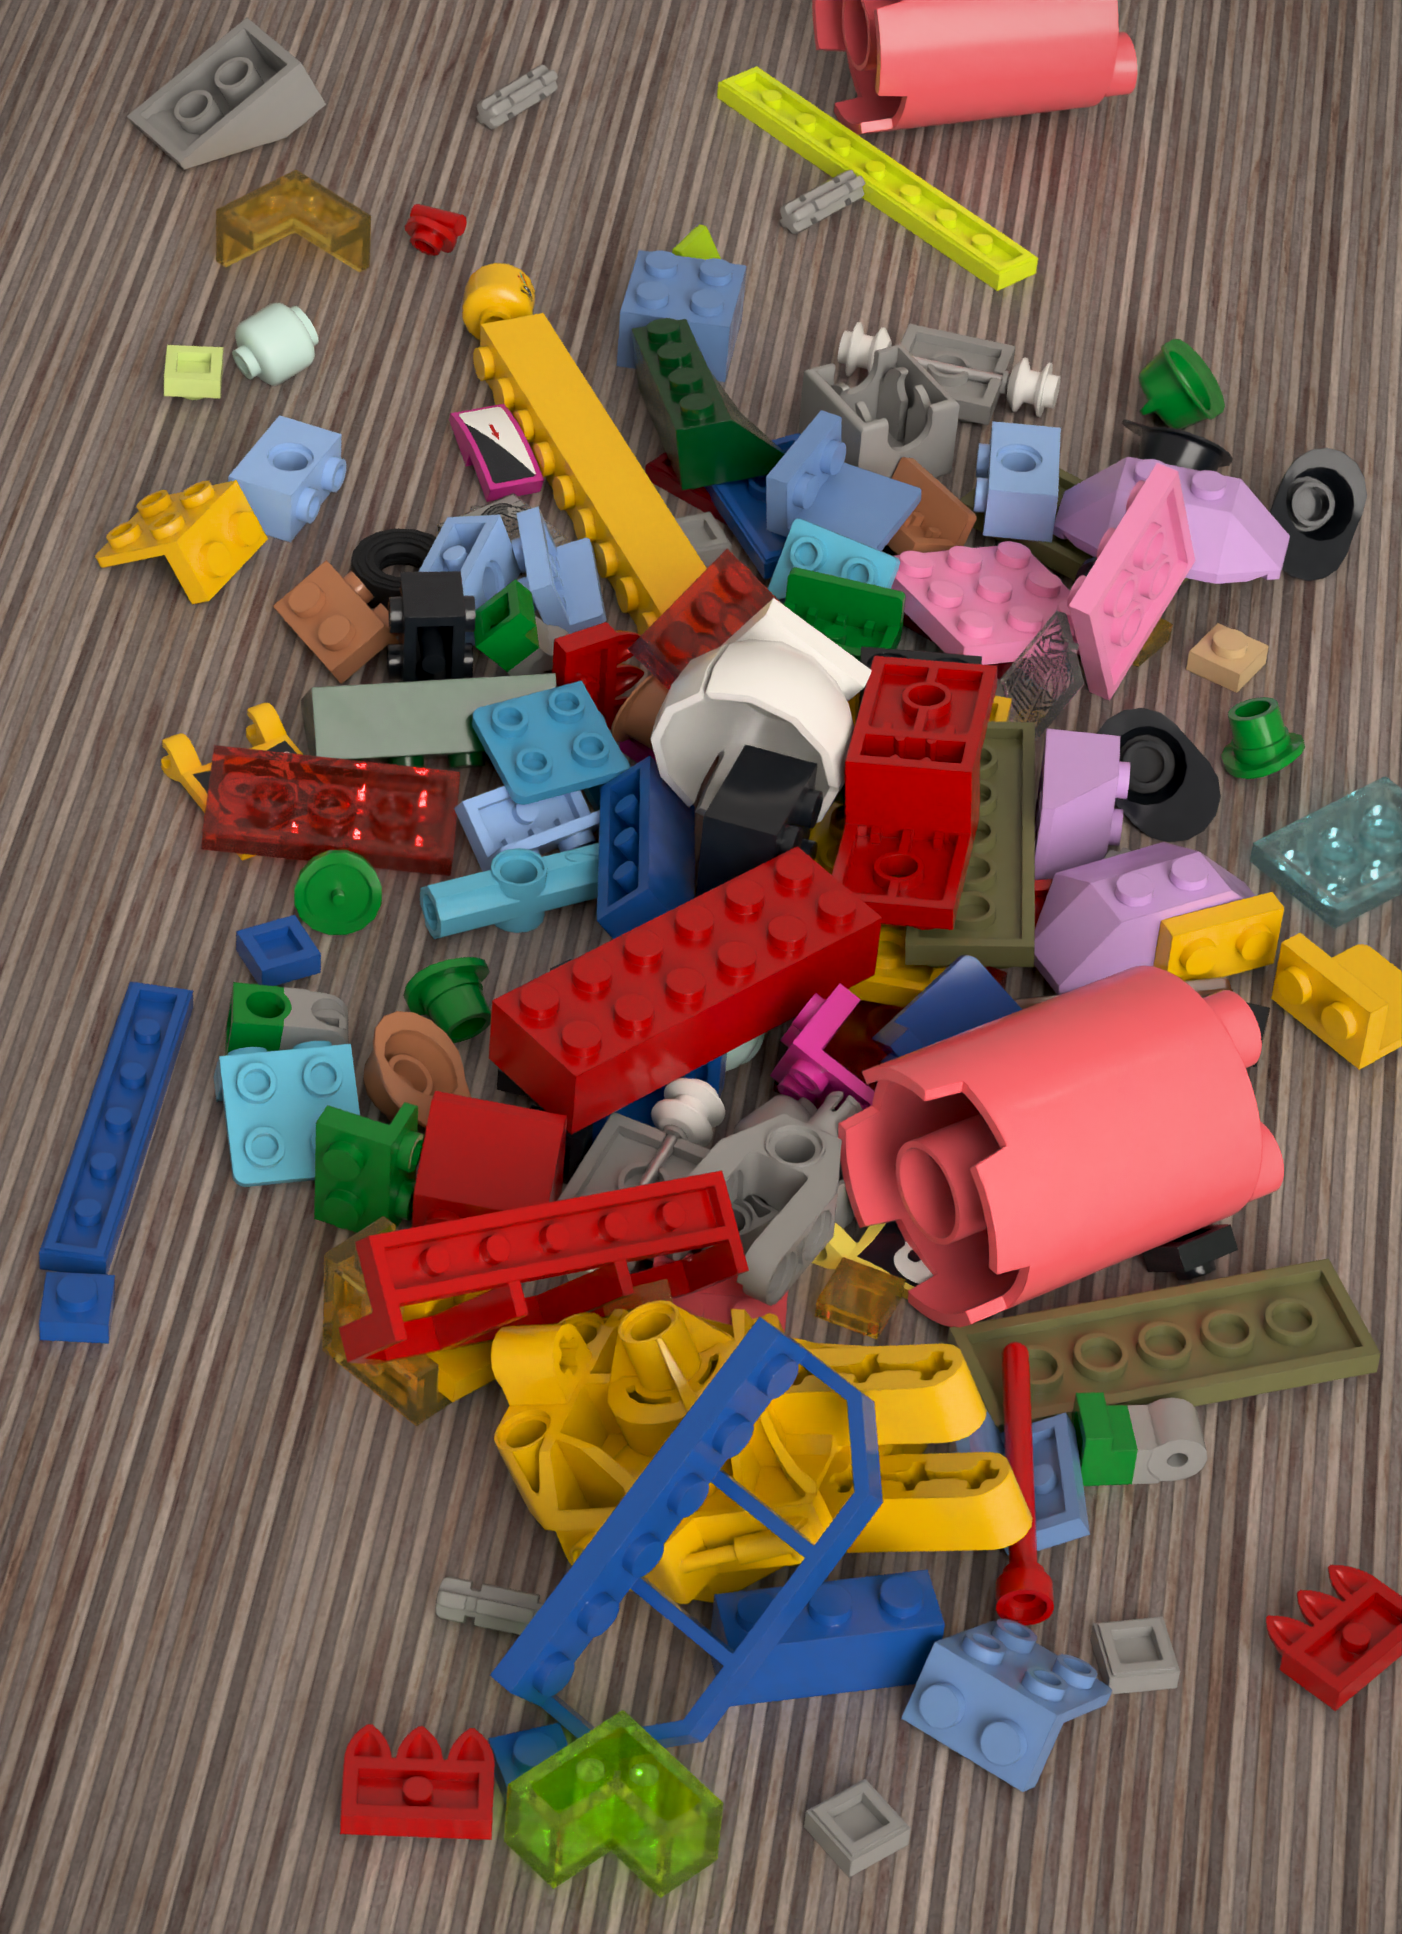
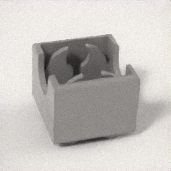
[798,344,960,478]

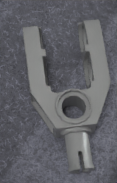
[664,1091,863,1306]

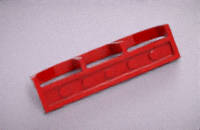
[339,1170,749,1365]

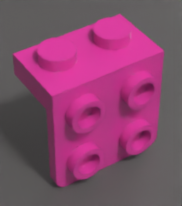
[770,983,875,1111]

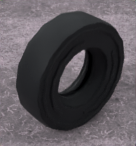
[351,528,437,610]

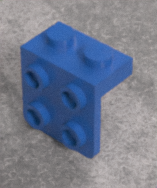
[872,955,1022,1064]

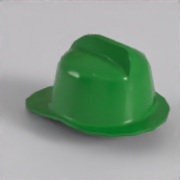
[1138,339,1225,430]

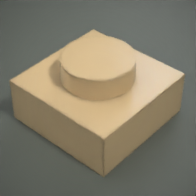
[1186,623,1269,693]

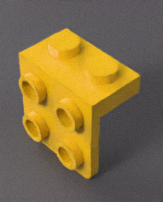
[95,480,268,604]
[1153,892,1284,981]
[1271,933,1402,1070]

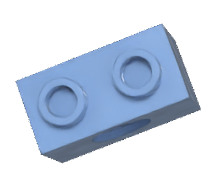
[228,415,347,542]
[973,421,1061,542]
[418,515,521,646]

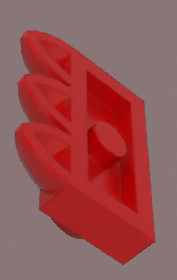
[552,622,647,730]
[1265,1565,1402,1711]
[340,1724,495,1840]

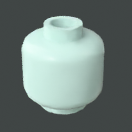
[232,303,319,386]

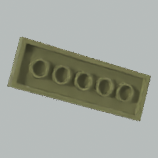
[905,721,1035,969]
[947,1258,1381,1433]

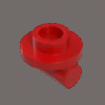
[405,204,467,256]

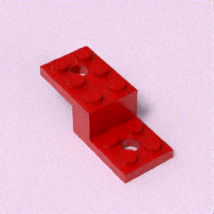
[832,656,997,930]

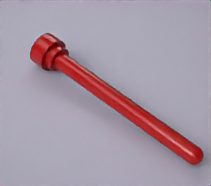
[995,1342,1054,1626]

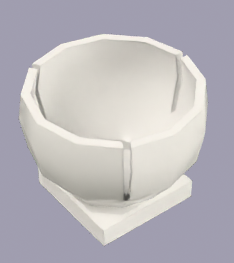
[650,598,872,823]

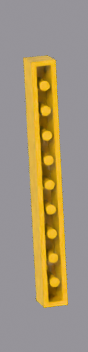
[473,313,743,667]

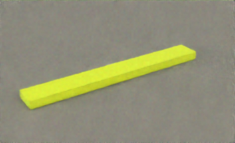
[717,66,1038,291]

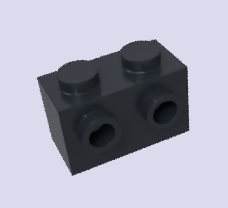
[387,571,476,682]

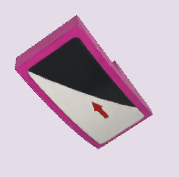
[449,404,544,502]

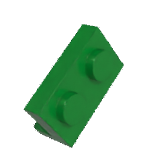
[784,567,906,661]
[314,1102,424,1236]

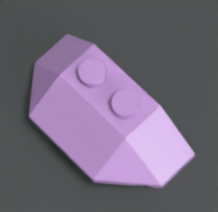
[1053,457,1290,584]
[1034,842,1255,994]

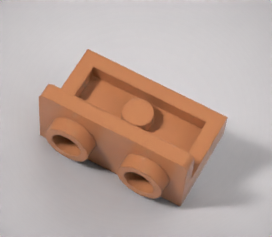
[887,457,977,556]
[273,560,399,684]

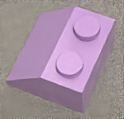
[1035,728,1131,880]

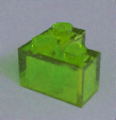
[504,1710,723,1898]

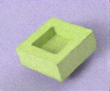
[164,345,223,400]

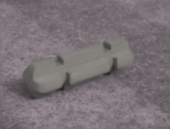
[476,65,558,129]
[779,170,865,234]
[436,1576,544,1635]

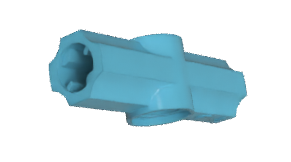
[420,843,599,939]

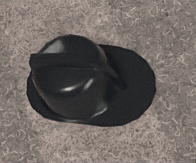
[1121,419,1233,472]
[1270,448,1367,581]
[1096,708,1221,843]

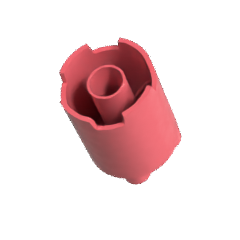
[812,0,1137,135]
[838,965,1284,1327]

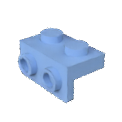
[512,506,607,634]
[454,786,600,872]

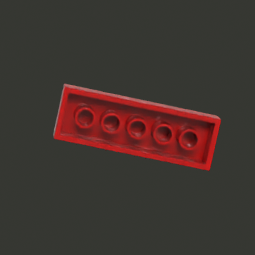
[489,846,882,1135]

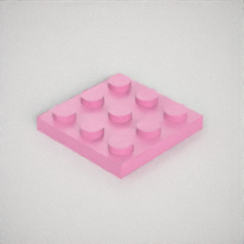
[1067,463,1195,701]
[891,541,1080,665]

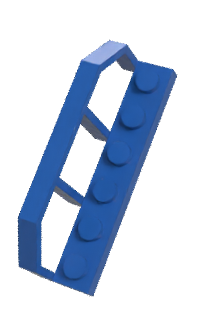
[490,1317,883,1757]

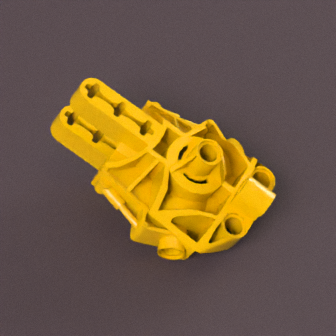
[491,1300,1033,1604]

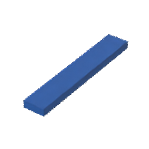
[39,982,193,1275]

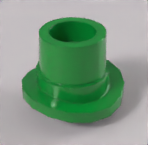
[1221,697,1305,779]
[294,850,382,935]
[403,957,491,1043]

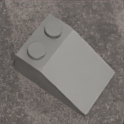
[127,17,326,170]

